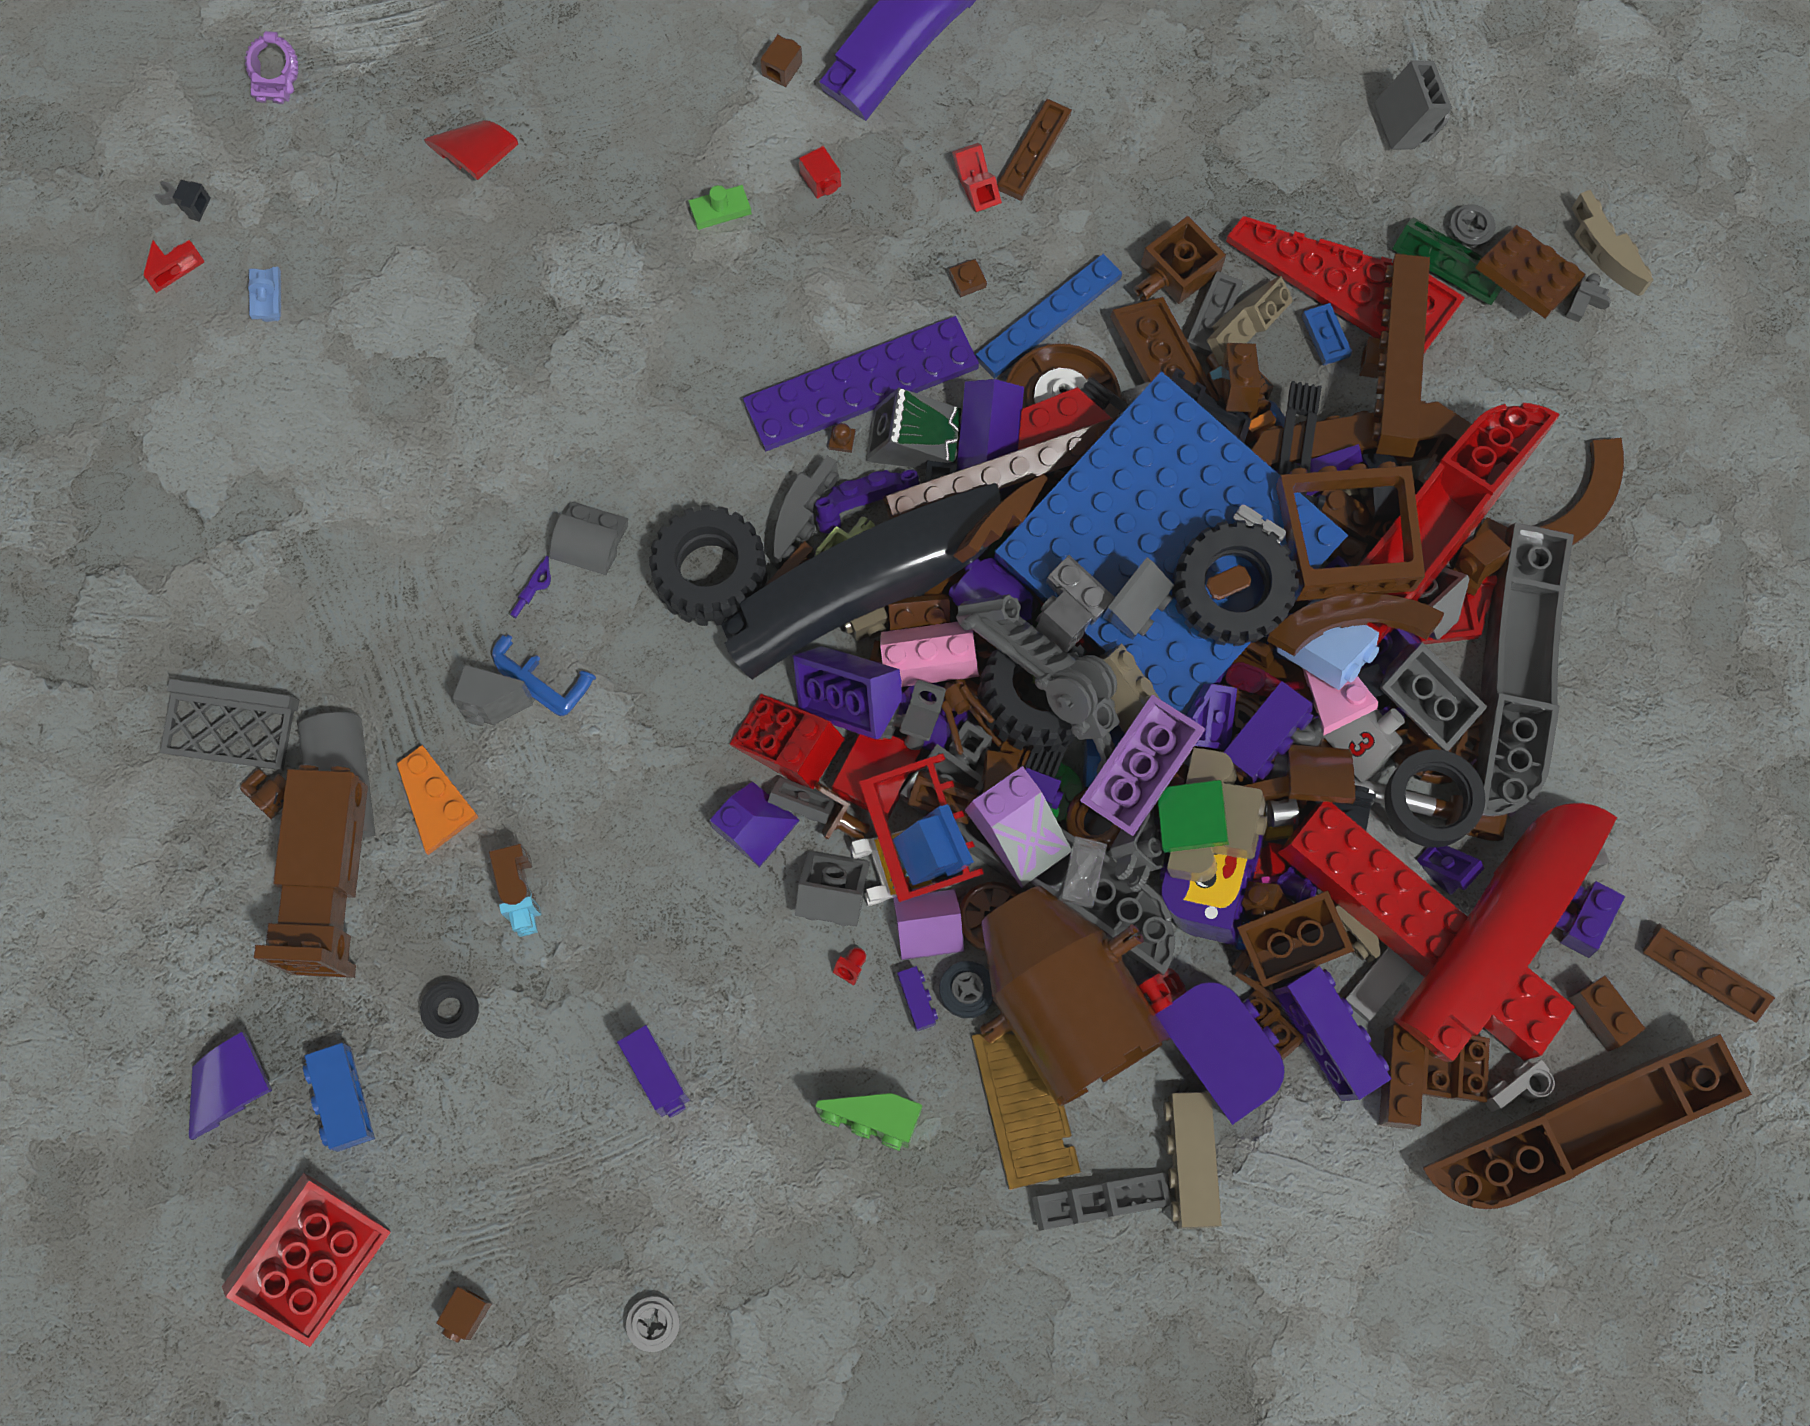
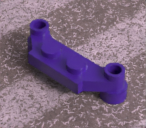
[815,470,920,533]

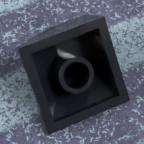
[1357,453,1419,520]

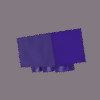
[897,966,938,1032]

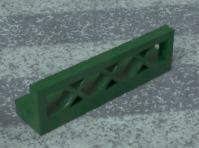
[1392,217,1502,305]

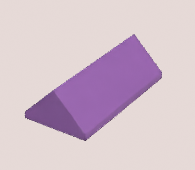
[1080,695,1206,836]

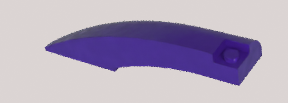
[820,0,976,121]

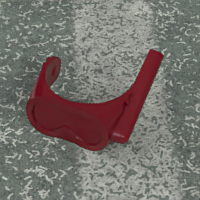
[1226,662,1304,697]

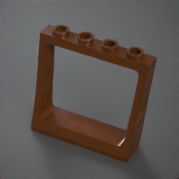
[1276,462,1425,601]

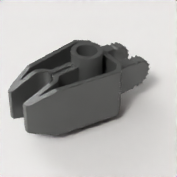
[1110,807,1165,892]

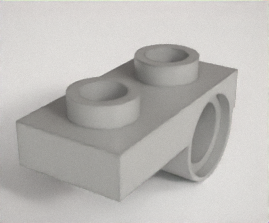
[1485,1059,1555,1112]

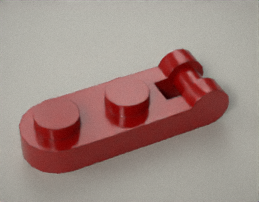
[1139,968,1187,1014]

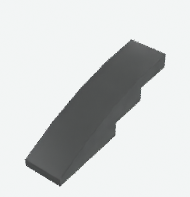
[1032,1172,1171,1231]

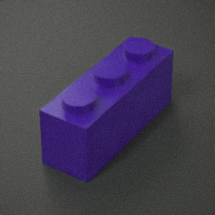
[1223,681,1313,783]

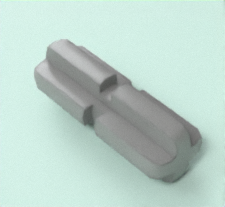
[1233,504,1286,544]

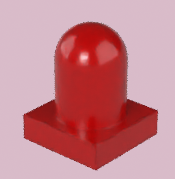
[833,947,866,986]

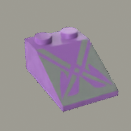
[965,766,1072,888]

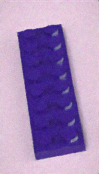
[743,316,979,452]

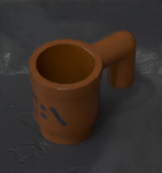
[240,768,286,820]

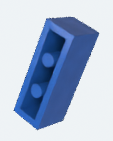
[303,1043,375,1152]

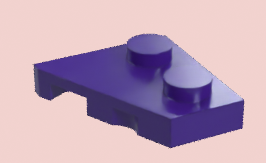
[1186,684,1237,750]

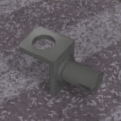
[900,680,946,750]

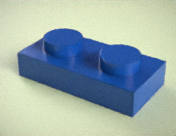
[1302,303,1352,366]

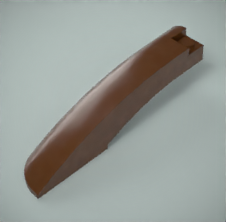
[1423,1034,1752,1209]

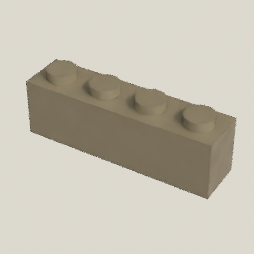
[1098,643,1161,734]
[1163,1092,1222,1229]

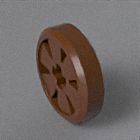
[960,882,1019,951]

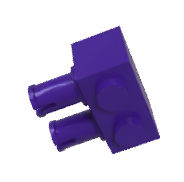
[1555,881,1625,958]

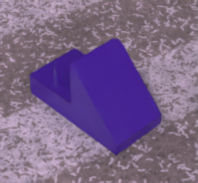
[1415,846,1485,895]

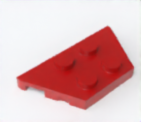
[1018,387,1111,450]
[1414,575,1497,645]

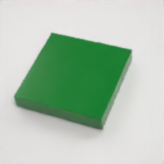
[1158,780,1229,853]

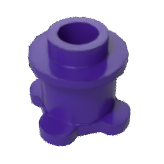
[1277,865,1317,904]

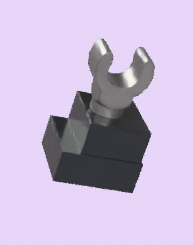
[155,180,211,222]

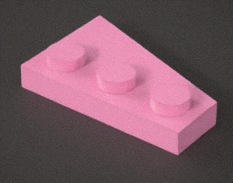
[1302,668,1378,735]

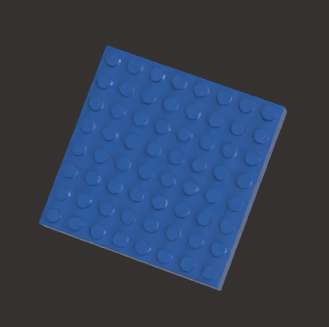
[994,371,1348,715]

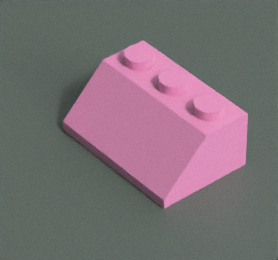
[880,622,979,687]

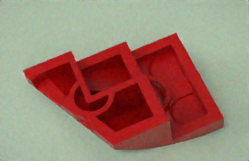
[424,120,518,180]

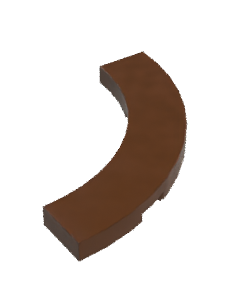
[1540,438,1624,546]
[1267,593,1444,657]

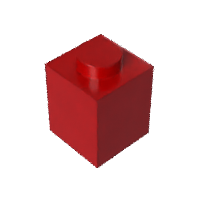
[799,146,841,199]

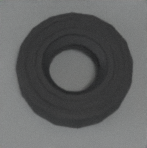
[420,981,479,1039]

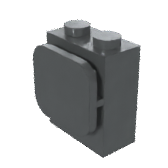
[1374,60,1452,149]

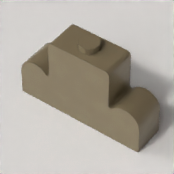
[1167,748,1267,882]

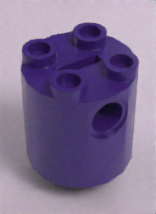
[948,558,1039,625]

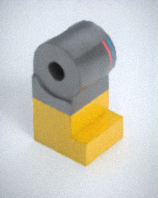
[1263,798,1299,841]

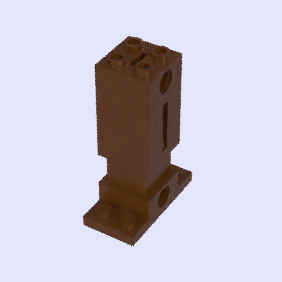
[254,765,368,978]

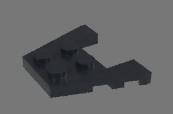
[1171,368,1252,443]

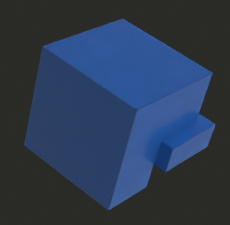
[892,804,974,886]

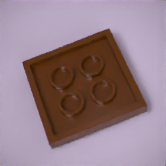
[1475,225,1586,319]

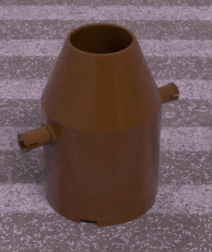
[980,886,1170,1107]

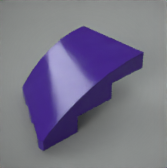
[189,1032,272,1140]

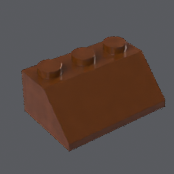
[1237,891,1354,987]

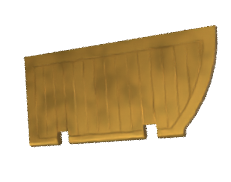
[972,1033,1081,1190]

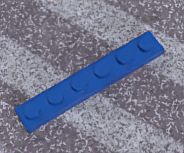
[976,254,1122,379]

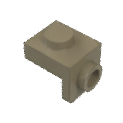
[843,607,889,642]

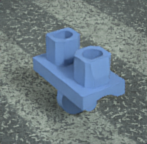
[248,267,281,322]

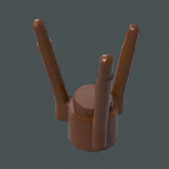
[942,682,1002,755]

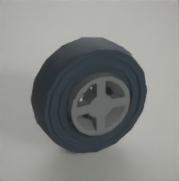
[939,961,993,1019]

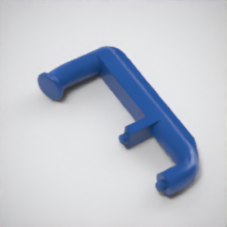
[492,635,596,716]

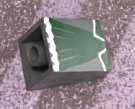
[866,387,962,469]

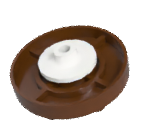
[1006,344,1121,420]

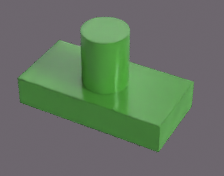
[688,185,752,230]

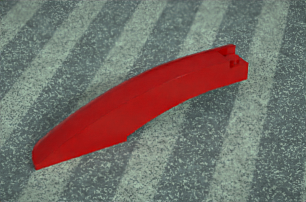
[1359,403,1560,645]

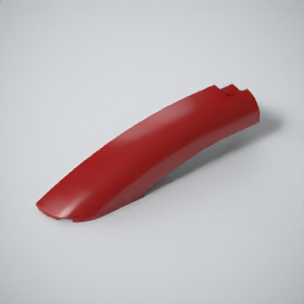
[1393,803,1617,1062]

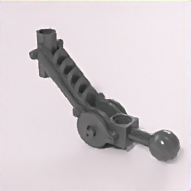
[956,594,1120,775]

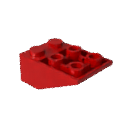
[730,694,845,789]

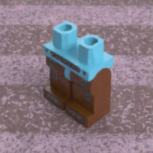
[489,844,541,937]

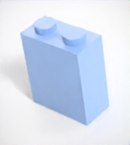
[1277,599,1379,690]

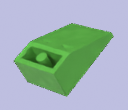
[815,1093,922,1151]

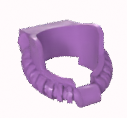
[245,31,298,104]

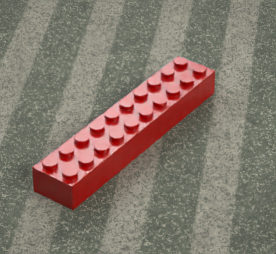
[1278,801,1575,1061]

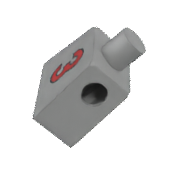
[1325,708,1405,783]

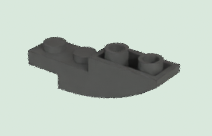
[774,455,839,569]

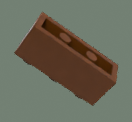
[1379,1024,1425,1130]

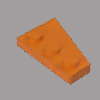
[397,745,478,855]

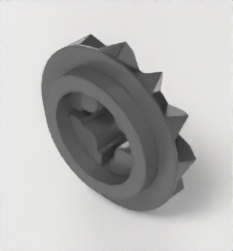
[1449,204,1496,248]

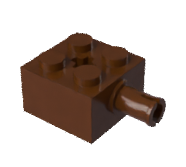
[1134,216,1226,304]

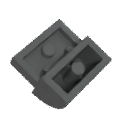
[550,502,628,575]

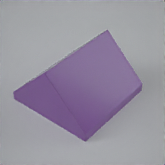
[893,889,964,960]

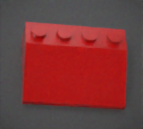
[222,1173,391,1347]

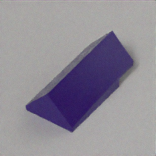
[957,379,1024,499]

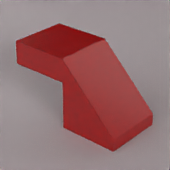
[952,143,1002,212]

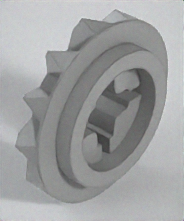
[626,1297,679,1352]

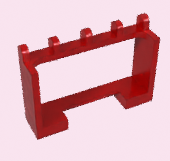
[859,753,984,902]

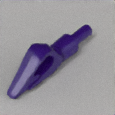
[509,556,551,619]

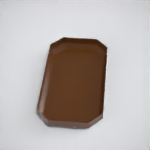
[1206,565,1251,600]

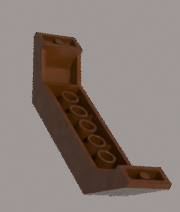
[1252,401,1472,470]

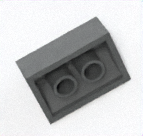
[1380,642,1487,751]

